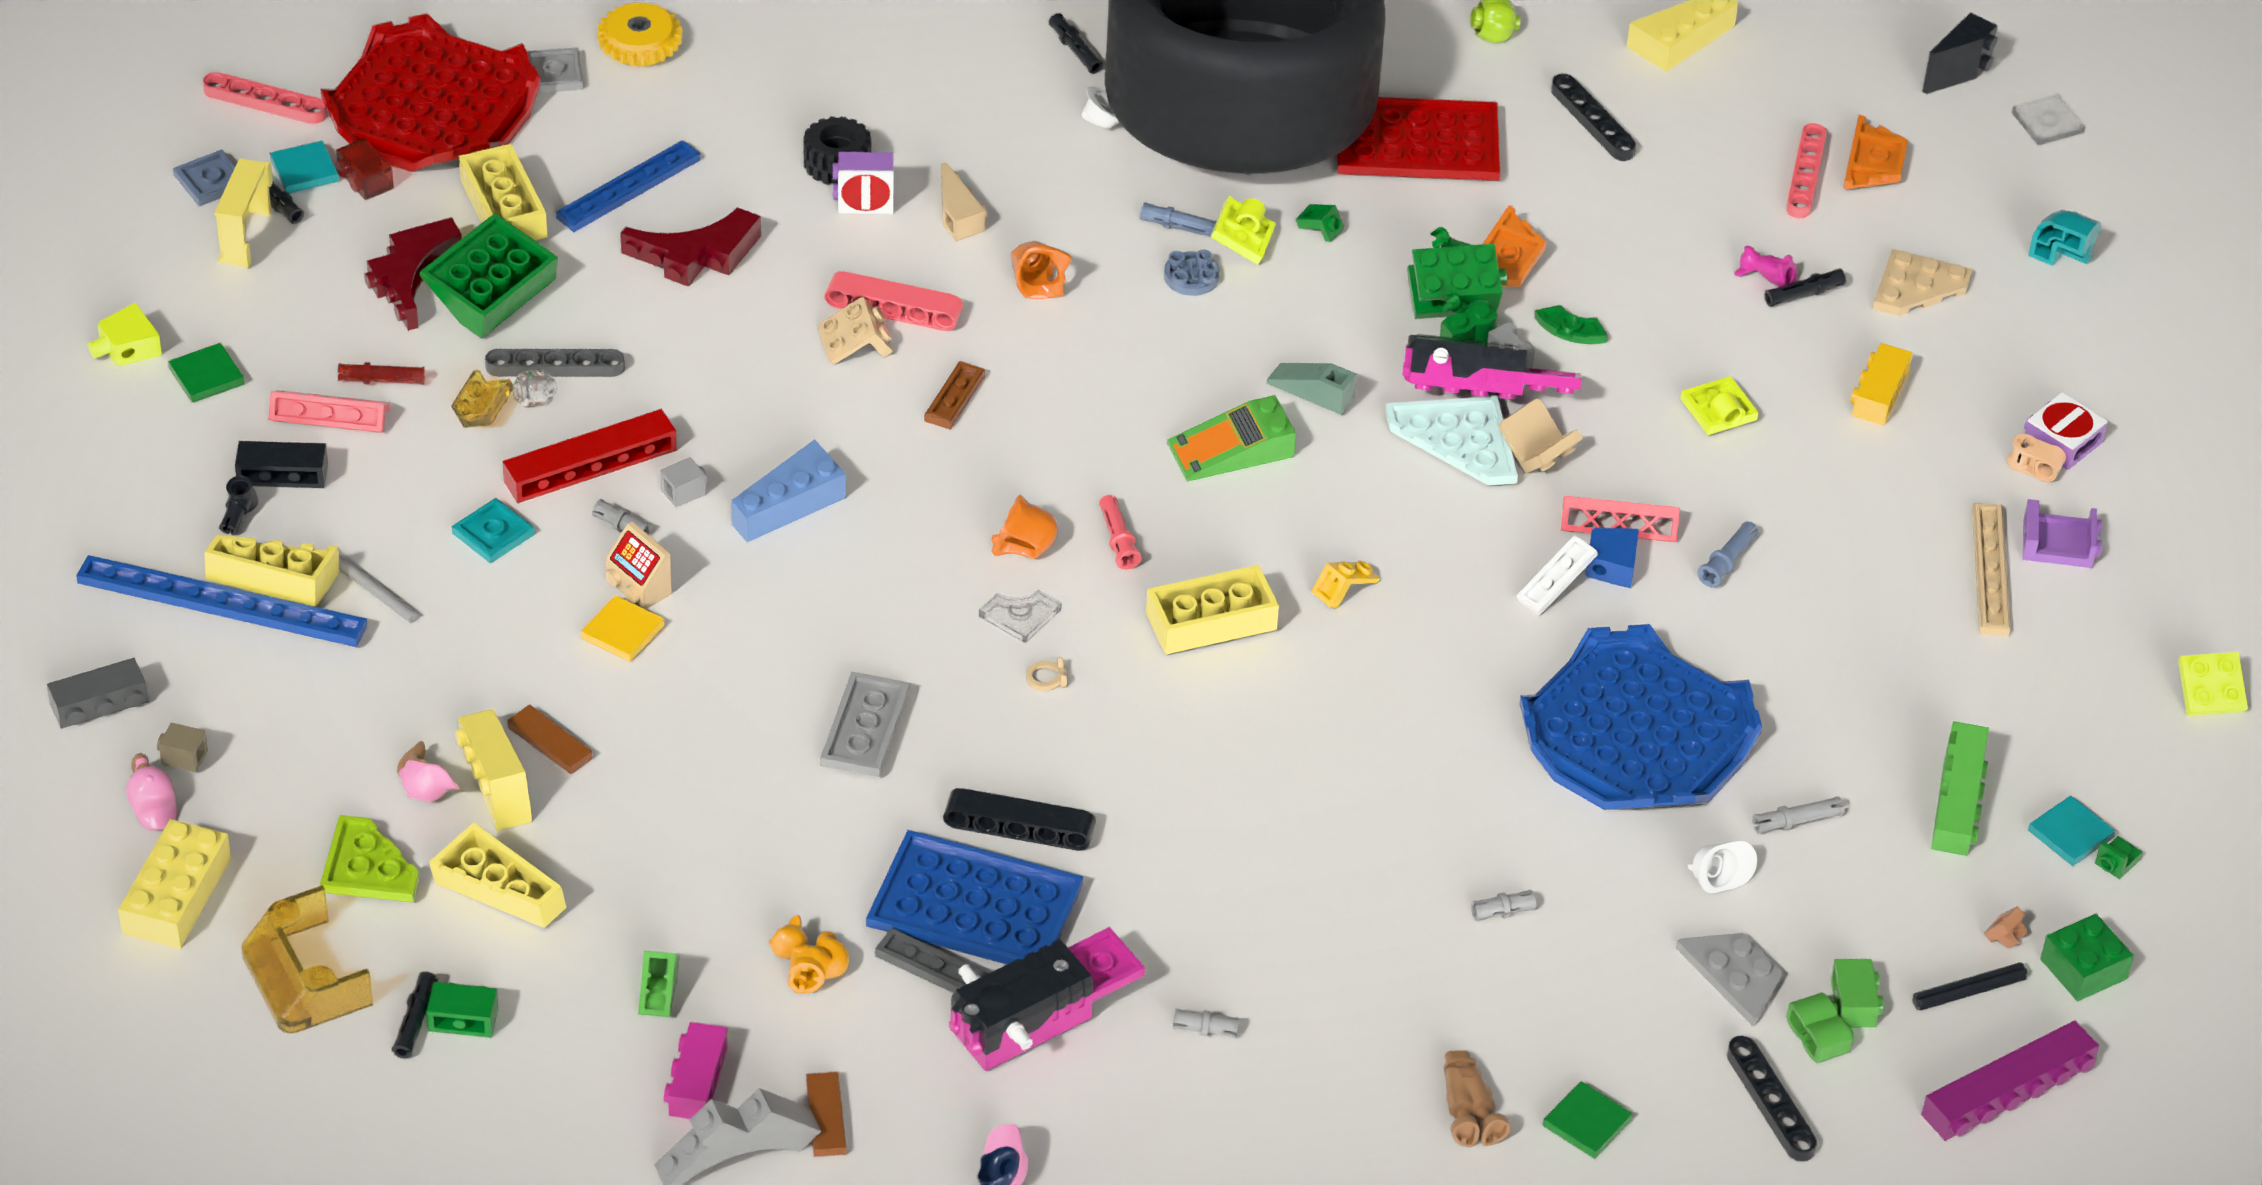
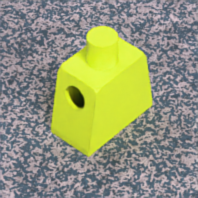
[88,303,162,366]

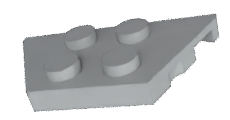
[1676,933,1783,1026]

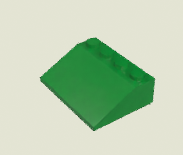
[420,213,558,339]

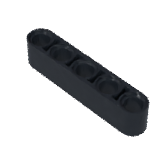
[943,788,1096,851]

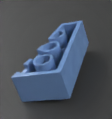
[731,439,846,542]

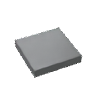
[527,48,583,93]

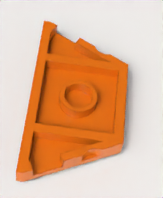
[1843,115,1908,189]
[1483,205,1546,287]

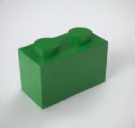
[427,982,499,1038]

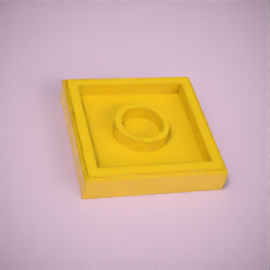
[581,595,664,662]

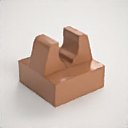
[1984,906,2027,948]

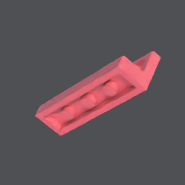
[268,390,391,432]
[1561,496,1680,542]

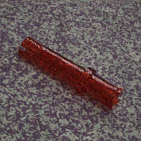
[338,362,425,385]

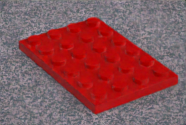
[1337,97,1500,181]

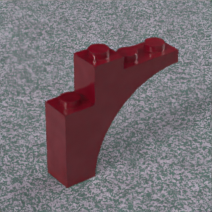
[620,207,761,287]
[364,217,462,331]

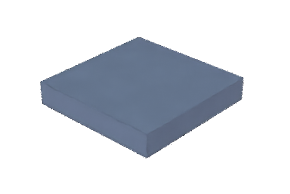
[173,149,235,206]

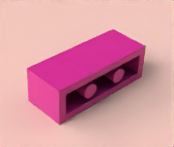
[664,1022,728,1119]

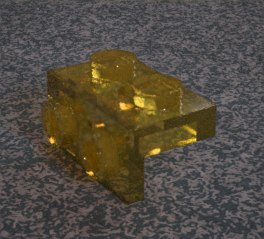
[451,370,514,428]

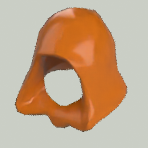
[1010,241,1071,299]
[991,495,1058,559]

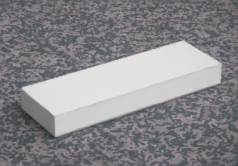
[1516,535,1598,616]

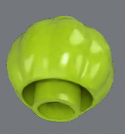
[1470,0,1520,44]

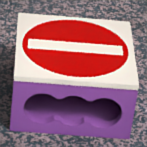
[833,152,894,214]
[2024,392,2108,470]

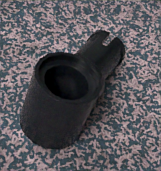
[219,475,258,535]

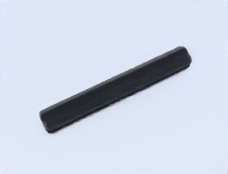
[1912,962,2028,1011]

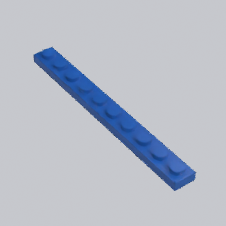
[76,555,367,647]

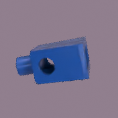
[1586,528,1639,588]

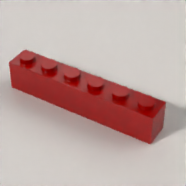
[502,409,677,504]

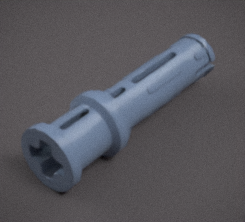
[1697,521,1759,588]

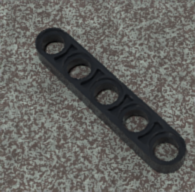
[1551,73,1636,161]
[1727,1036,1817,1162]

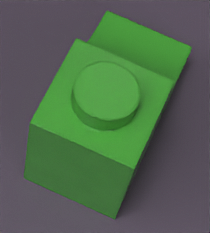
[638,951,680,1017]

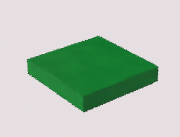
[168,342,245,403]
[1543,1081,1633,1159]

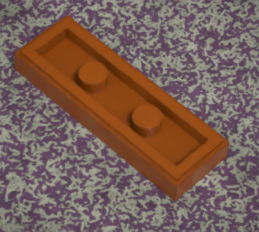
[924,361,985,430]
[507,704,593,775]
[806,1071,846,1157]

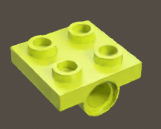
[1211,196,1276,265]
[1680,376,1758,435]
[2178,652,2248,716]

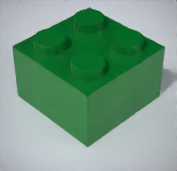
[2040,913,2134,1002]

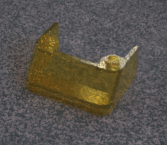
[241,885,373,1033]

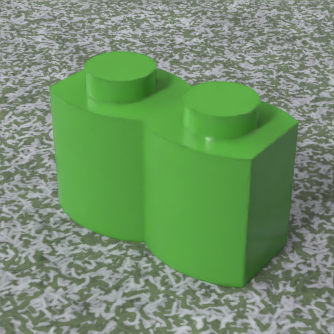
[1786,992,1854,1063]

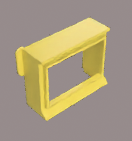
[214,158,272,269]

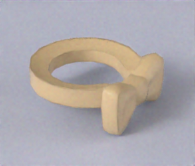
[1026,657,1067,691]

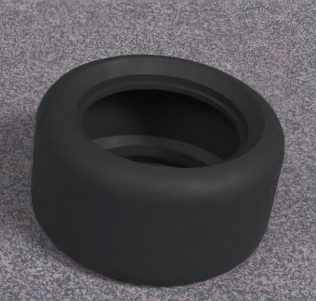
[1104,0,1386,174]

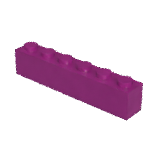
[1921,1020,2099,1141]

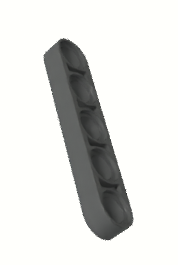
[485,349,625,377]

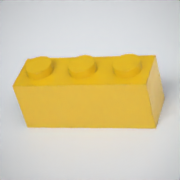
[1850,343,1913,425]

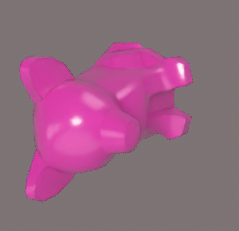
[1734,246,1797,287]

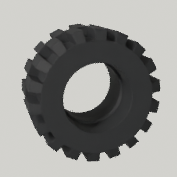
[803,116,871,185]

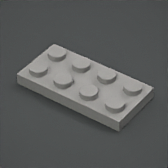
[820,672,910,777]

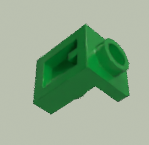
[1295,204,1344,242]
[2095,836,2143,880]

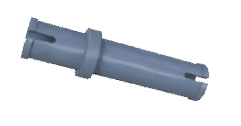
[1140,202,1217,237]

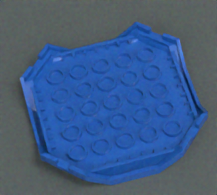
[1519,624,1762,810]

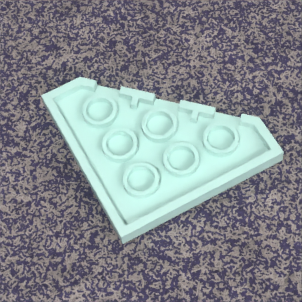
[1385,396,1518,485]

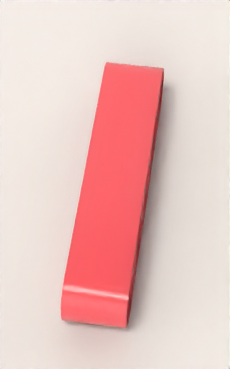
[824,271,963,331]

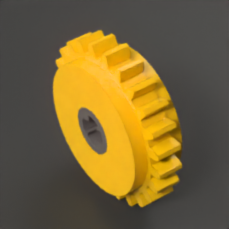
[597,2,682,66]

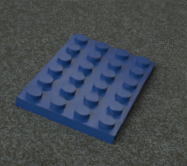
[866,830,1083,965]

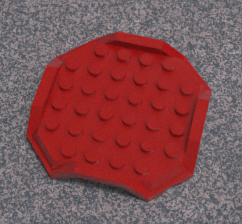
[320,13,540,172]

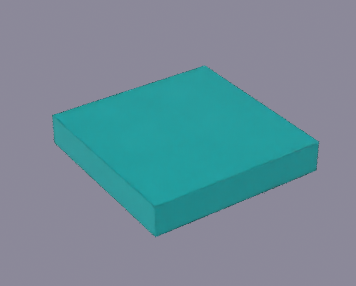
[270,140,339,193]
[451,498,535,564]
[2028,795,2115,866]

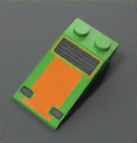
[1167,395,1296,482]

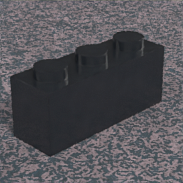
[235,441,328,488]

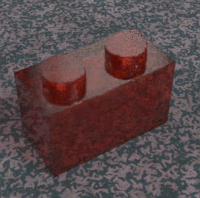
[335,138,394,201]

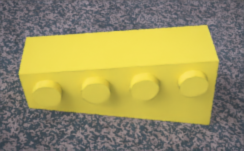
[1627,0,1738,72]
[205,535,339,607]
[455,709,532,831]
[429,823,567,928]

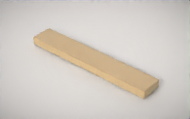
[1972,503,2010,636]

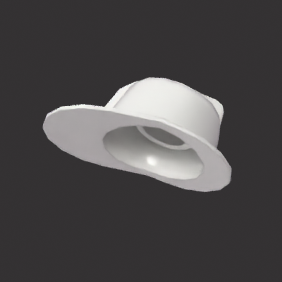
[1082,86,1119,128]
[1688,841,1757,893]

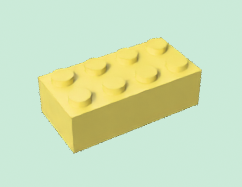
[459,144,547,240]
[1146,565,1279,655]
[118,819,231,949]

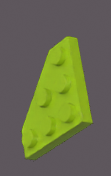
[320,815,419,902]

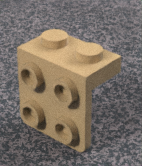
[818,296,893,364]
[1498,399,1583,473]

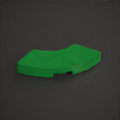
[1534,305,1608,344]

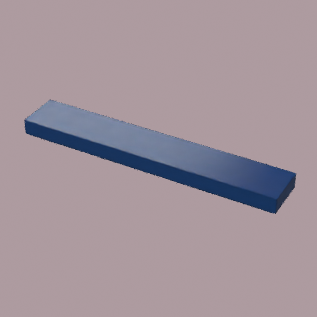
[556,140,700,232]

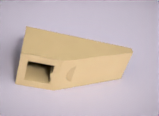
[941,162,987,241]

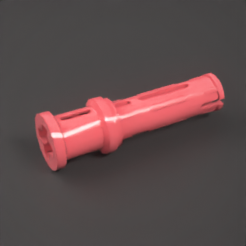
[1099,495,1142,570]

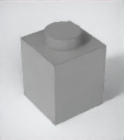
[660,457,708,507]

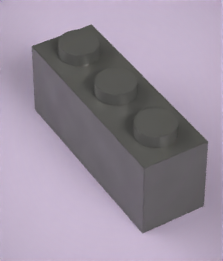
[47,657,149,729]

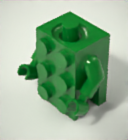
[1407,227,1507,319]

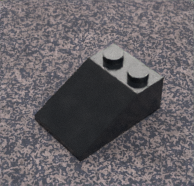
[1922,12,1998,94]

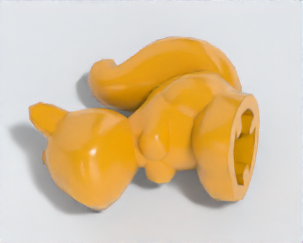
[768,915,849,994]

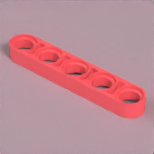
[203,72,327,124]
[1786,123,1826,218]

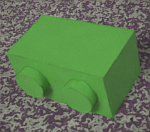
[1830,959,1884,1027]

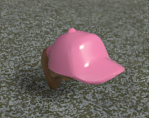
[397,741,460,802]
[126,753,177,830]

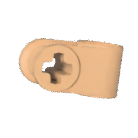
[2007,434,2066,482]

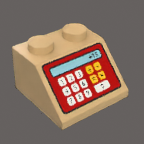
[605,521,672,610]

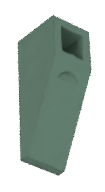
[1267,363,1357,415]

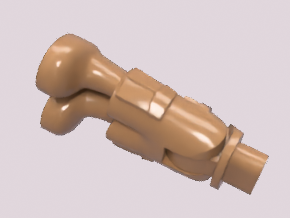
[1443,1050,1511,1147]

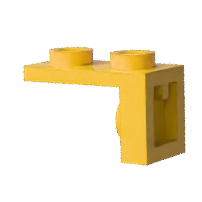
[1311,561,1380,608]

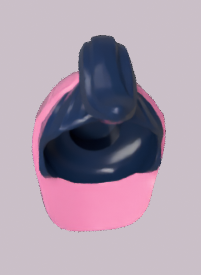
[977,1124,1029,1185]

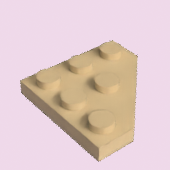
[1872,249,1972,316]

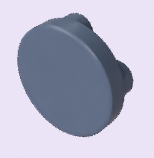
[1164,249,1220,296]

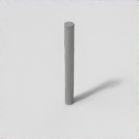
[339,555,418,623]

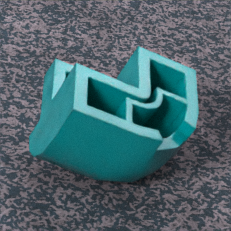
[2028,210,2102,266]

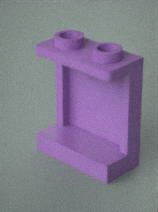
[2022,499,2102,568]

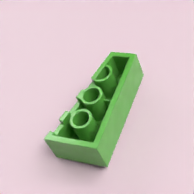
[1931,721,1989,856]

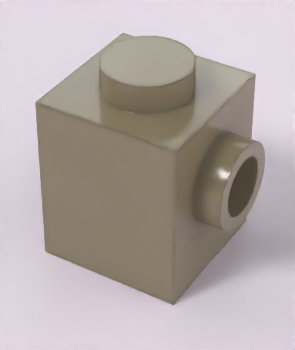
[157,722,208,773]

